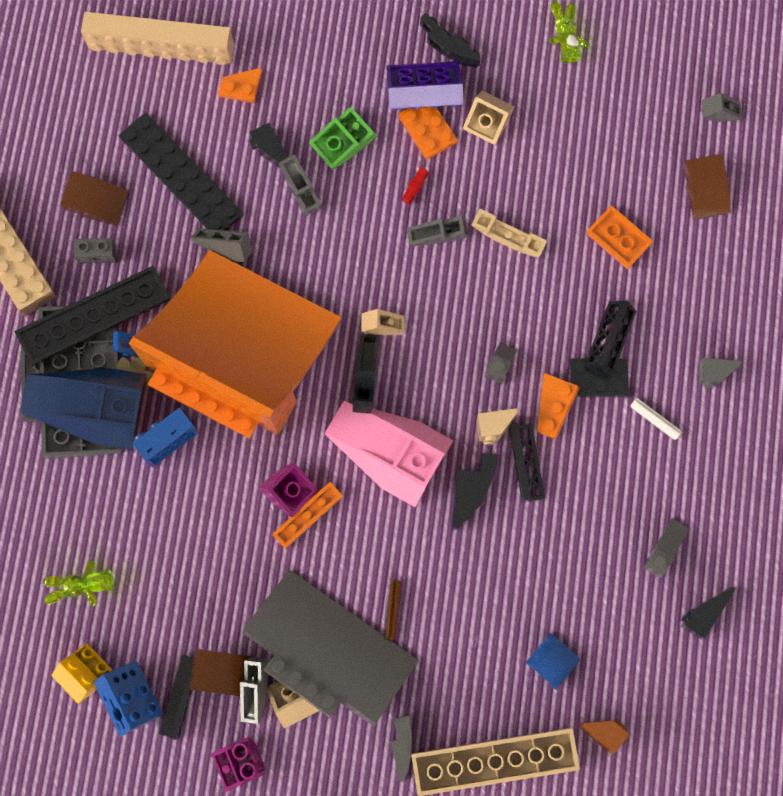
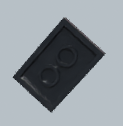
[570,358,629,398]

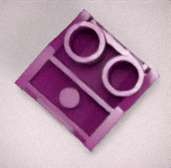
[210,736,265,792]

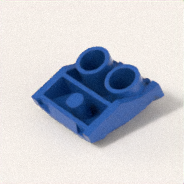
[525,633,581,690]

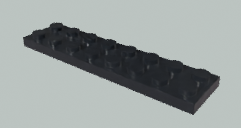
[118,112,244,231]
[14,266,171,366]

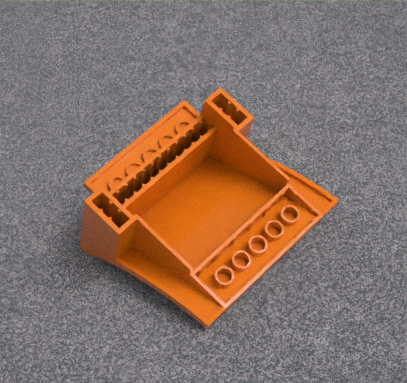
[129,250,342,439]

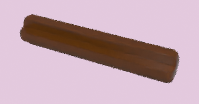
[386,580,401,639]

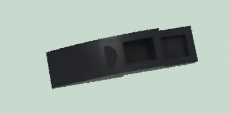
[420,13,480,68]

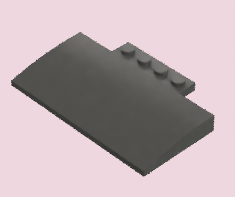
[21,306,121,459]
[243,570,419,727]

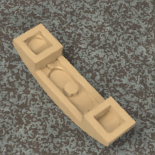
[471,209,547,258]

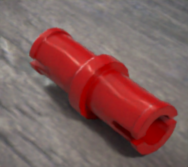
[401,167,430,205]

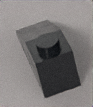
[248,122,288,169]
[681,587,736,640]

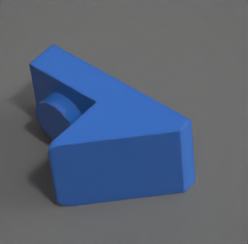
[113,331,138,357]

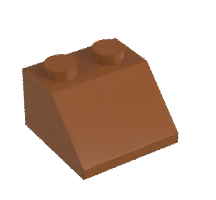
[577,720,629,754]

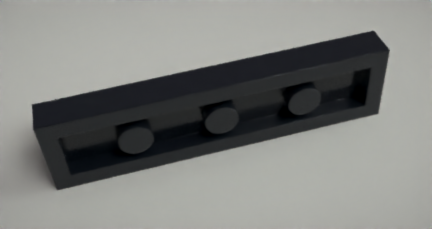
[585,300,637,375]
[509,423,545,503]
[159,655,194,740]

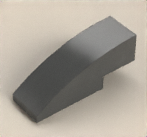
[278,154,322,216]
[407,216,469,246]
[240,657,269,724]
[390,715,412,782]

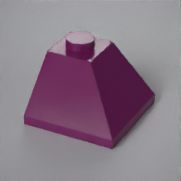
[259,462,318,517]

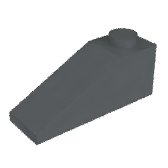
[191,228,253,262]
[642,518,689,578]

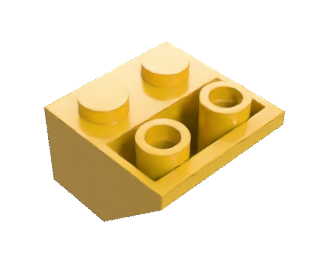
[51,643,112,704]

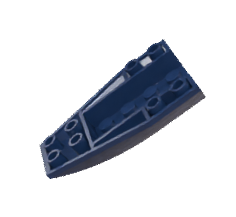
[20,368,146,450]

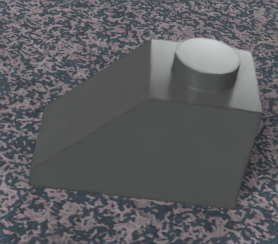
[701,93,742,122]
[485,343,517,384]
[698,357,742,388]

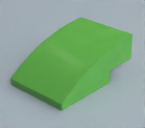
[308,107,377,170]

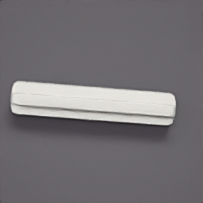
[631,398,681,440]

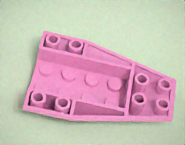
[325,401,453,507]

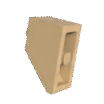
[361,309,405,335]

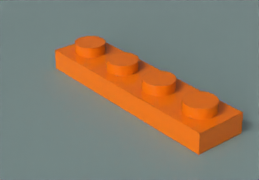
[272,482,343,549]

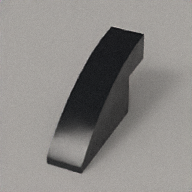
[353,334,380,414]
[452,453,498,531]

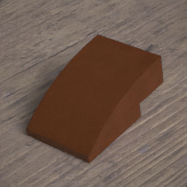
[683,154,731,220]
[60,171,129,226]
[189,649,251,696]

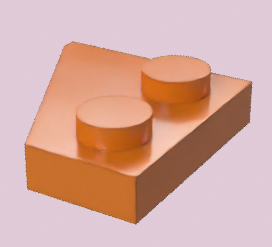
[218,68,262,103]

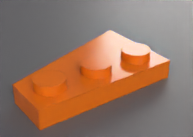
[537,373,579,440]

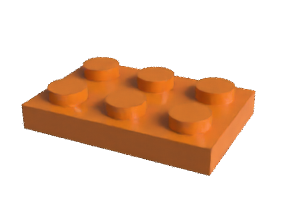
[398,106,458,161]
[586,205,654,270]

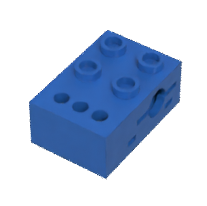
[132,408,199,468]
[93,660,163,737]

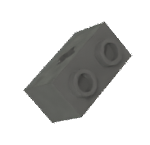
[74,238,117,264]

